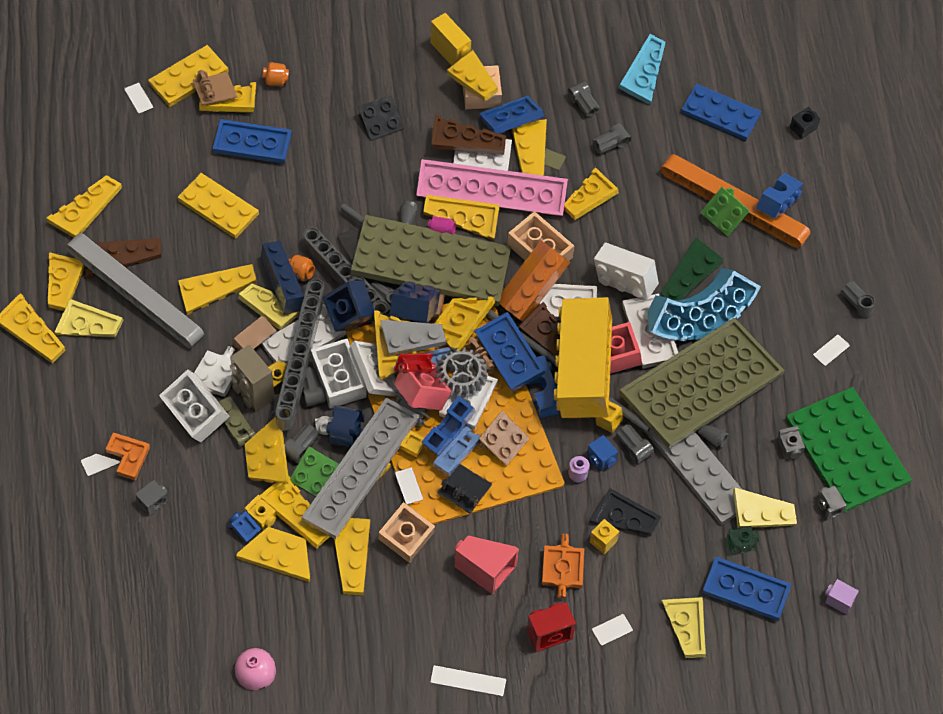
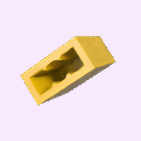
[430,13,471,66]

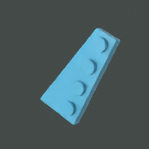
[619,34,665,105]

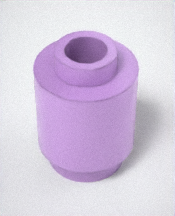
[568,456,589,483]

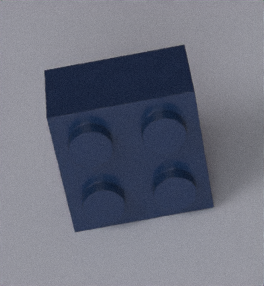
[322,280,375,332]
[390,281,440,323]

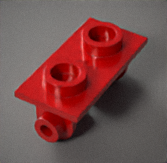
[394,353,436,373]

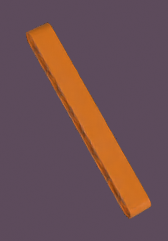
[660,154,811,248]

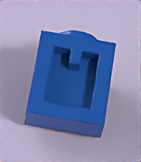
[227,511,261,542]

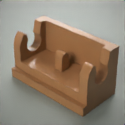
[232,315,276,351]

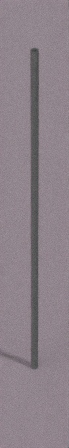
[340,203,650,432]

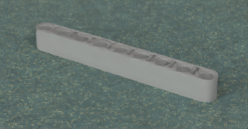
[66,233,204,348]

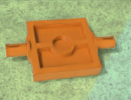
[542,534,584,599]

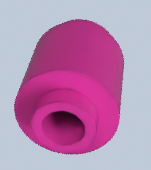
[428,216,456,234]

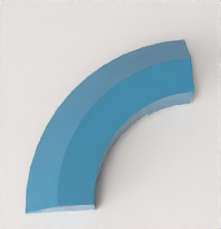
[647,268,761,341]

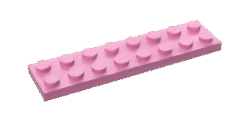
[416,159,568,216]

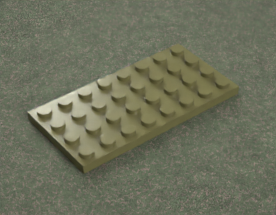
[351,215,511,306]
[619,318,785,449]

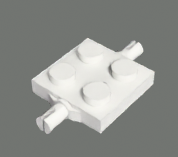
[194,346,235,397]

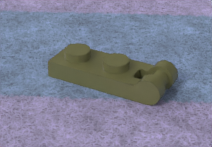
[219,396,255,448]

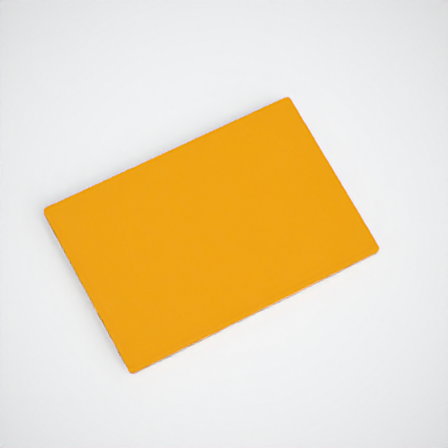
[346,303,564,525]

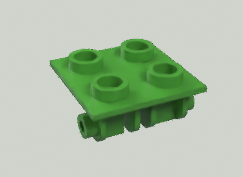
[700,187,750,237]
[290,446,339,496]

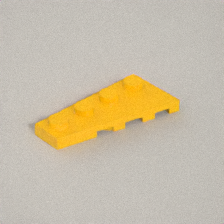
[511,119,547,176]

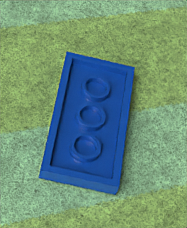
[681,83,762,141]
[213,119,292,164]
[474,312,546,392]
[702,556,792,621]

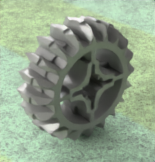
[435,348,488,398]

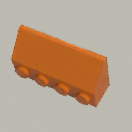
[499,240,570,322]

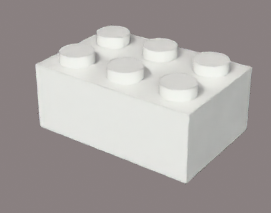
[594,243,659,300]
[311,339,366,408]
[159,370,230,442]

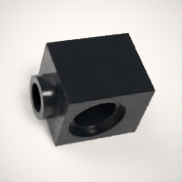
[790,106,820,139]

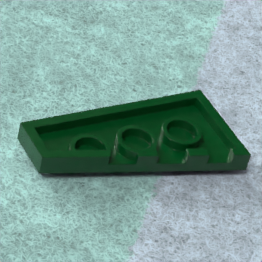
[660,238,724,300]

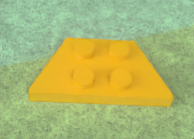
[434,297,495,351]
[374,310,416,380]
[245,417,289,484]
[236,527,310,582]

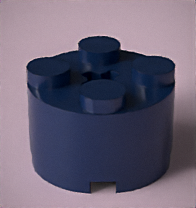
[326,406,365,448]

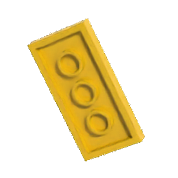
[148,45,228,107]
[178,173,259,239]

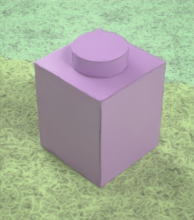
[825,579,859,615]

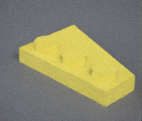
[238,284,300,330]
[54,299,123,337]
[733,488,797,528]
[662,597,706,658]

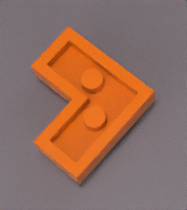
[106,433,150,481]

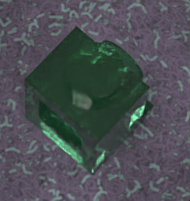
[727,526,759,555]

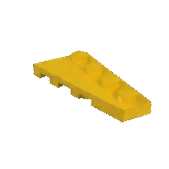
[46,175,122,238]
[424,195,499,241]
[178,264,257,315]
[0,293,66,364]
[260,475,330,549]
[334,518,370,596]

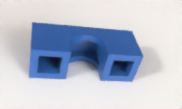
[756,173,803,219]
[527,355,560,419]
[422,396,476,456]

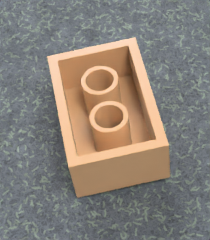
[507,211,574,261]

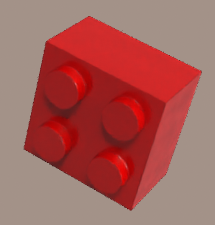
[526,602,576,653]

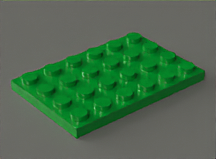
[785,387,912,513]

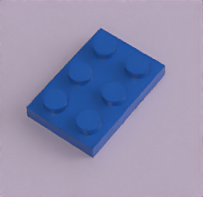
[479,95,544,134]

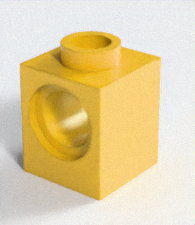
[595,401,623,433]
[589,519,619,555]

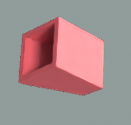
[454,536,519,594]

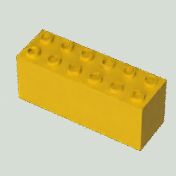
[554,297,612,418]

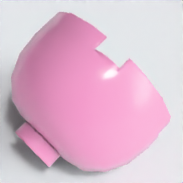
[234,648,276,691]

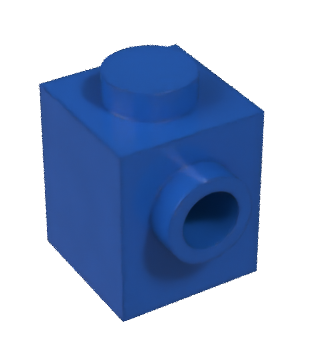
[587,435,618,471]

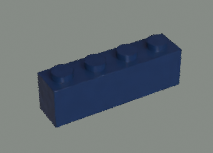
[260,241,304,314]

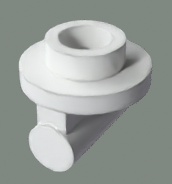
[315,416,333,435]

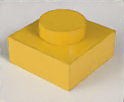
[400,430,424,457]

